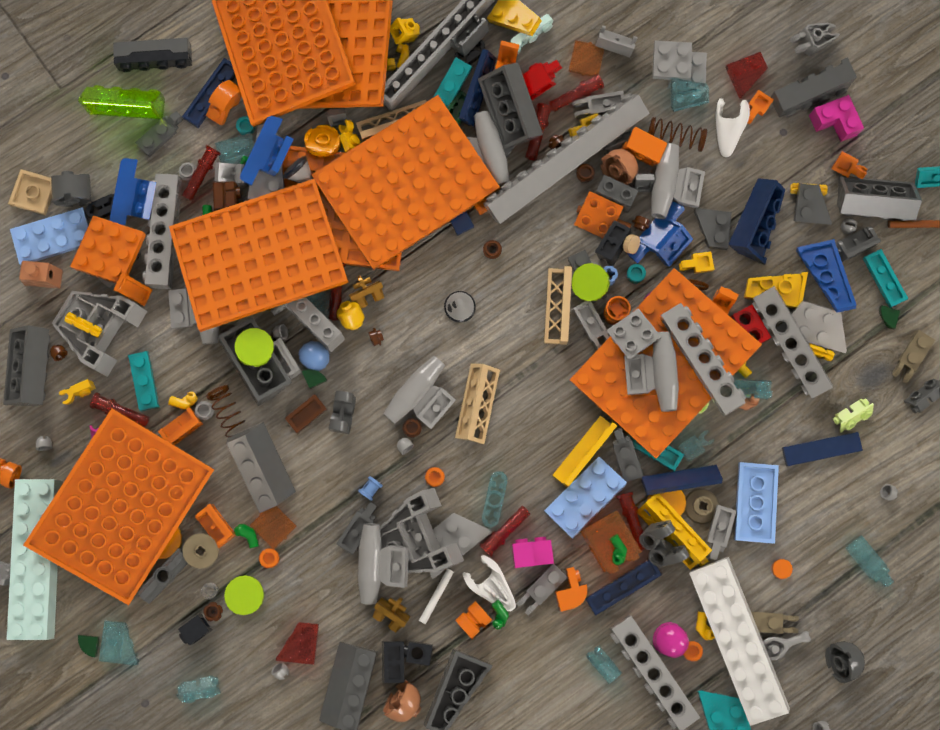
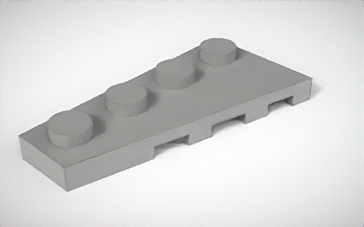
[247,124,285,200]

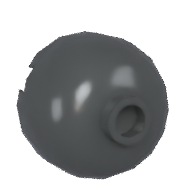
[825,641,865,683]

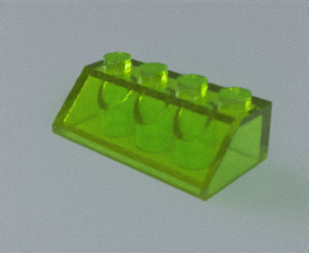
[78,85,165,120]

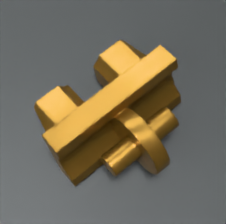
[349,275,384,309]
[373,597,411,633]

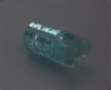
[586,646,622,684]

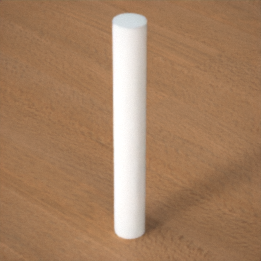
[419,569,454,624]

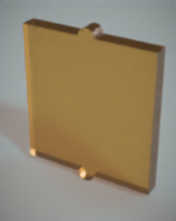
[569,40,604,78]
[250,506,297,549]

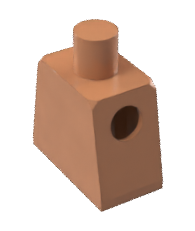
[19,261,63,289]

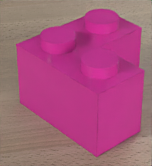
[809,95,864,142]
[511,536,554,568]

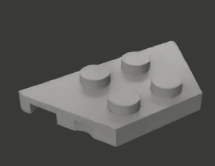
[777,301,847,353]
[430,513,492,579]

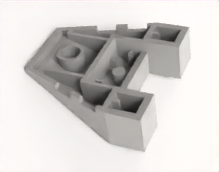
[52,291,148,377]
[380,488,464,573]

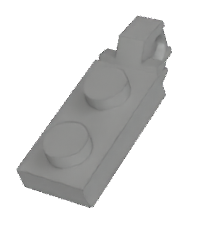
[706,505,737,561]

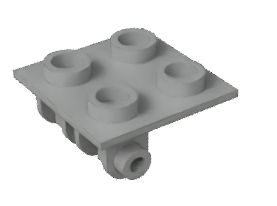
[606,308,661,359]

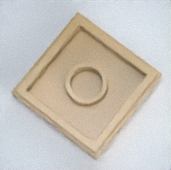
[8,169,52,216]

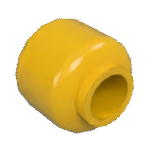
[336,301,365,330]

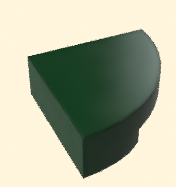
[879,305,900,330]
[302,369,327,389]
[78,635,99,657]

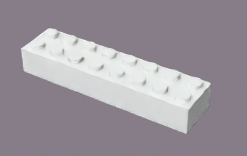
[689,557,790,726]

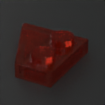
[725,52,768,98]
[276,622,319,665]

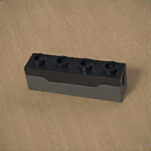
[113,38,192,72]

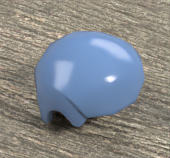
[299,341,329,371]

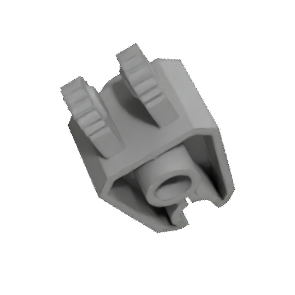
[789,22,840,56]

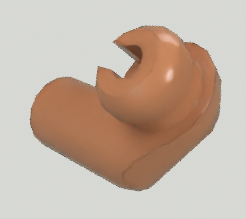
[739,393,760,410]

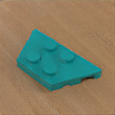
[697,690,751,730]

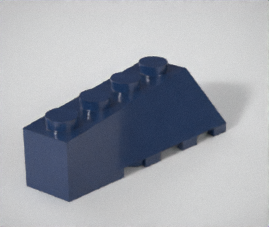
[728,178,785,265]

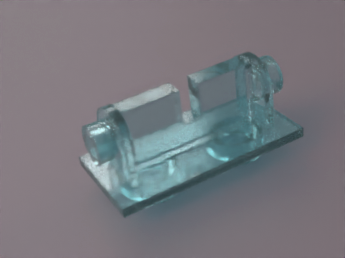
[730,379,772,400]
[176,675,221,703]

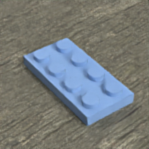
[10,207,89,265]
[544,457,627,539]
[734,462,779,544]

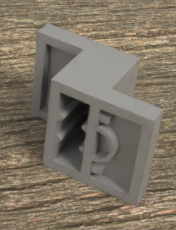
[652,40,707,90]

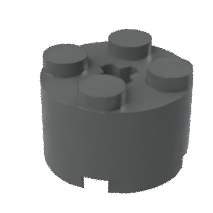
[51,171,91,207]

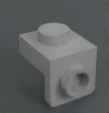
[215,162,245,183]

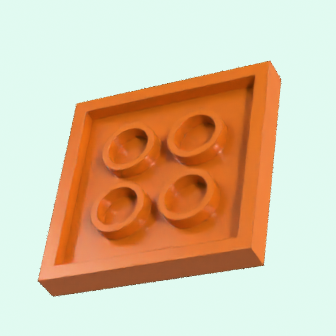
[70,215,146,283]

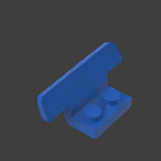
[240,116,294,186]
[109,158,157,226]
[628,202,693,267]

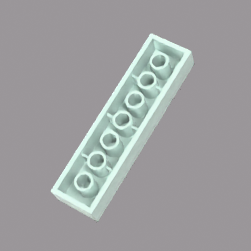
[7,479,62,640]

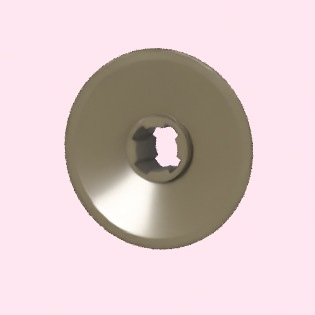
[685,489,719,524]
[183,533,218,569]

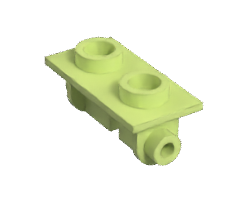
[833,399,874,432]

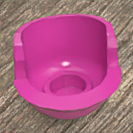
[653,622,689,658]

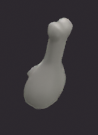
[763,631,811,661]

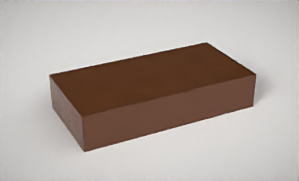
[285,394,328,434]

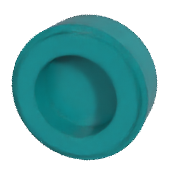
[236,116,255,136]
[626,264,646,284]

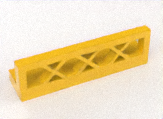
[552,415,617,487]
[636,494,712,570]

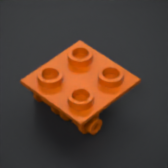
[574,191,624,238]

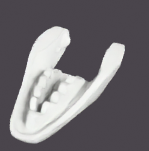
[715,98,750,157]
[463,555,516,611]

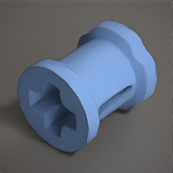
[604,266,618,286]
[358,476,383,501]

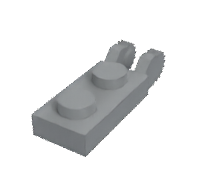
[572,91,624,118]
[573,301,609,351]
[516,564,568,615]

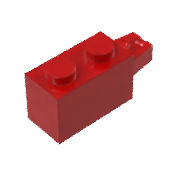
[522,60,562,101]

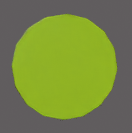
[571,263,610,302]
[235,328,274,367]
[224,575,265,615]

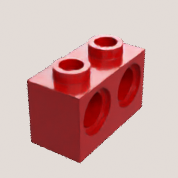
[731,304,772,344]

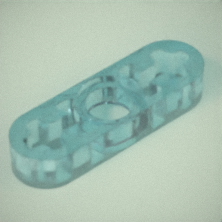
[482,471,508,527]

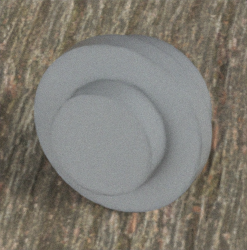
[178,162,198,181]
[195,401,215,420]

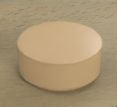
[623,234,640,254]

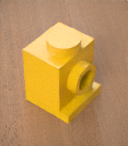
[390,18,420,44]

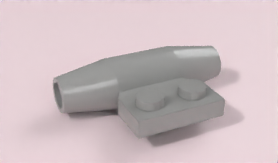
[467,111,510,186]
[651,143,705,219]
[168,288,219,344]
[624,332,679,412]
[383,356,456,429]
[358,523,409,605]

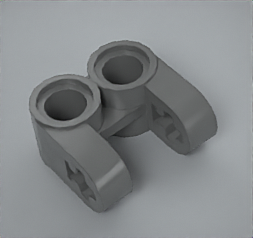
[329,391,356,434]
[639,520,689,567]

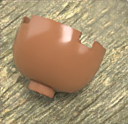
[600,149,638,185]
[383,680,421,722]

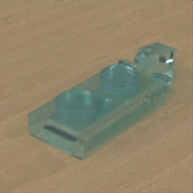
[845,535,894,587]

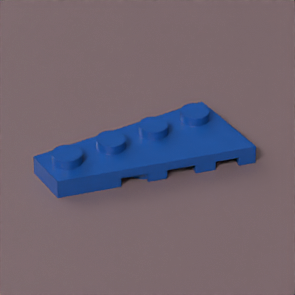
[796,239,857,313]

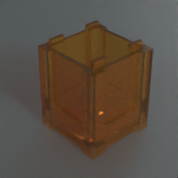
[580,510,642,574]

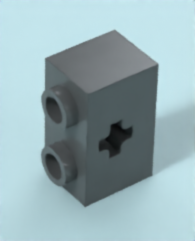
[596,175,639,213]

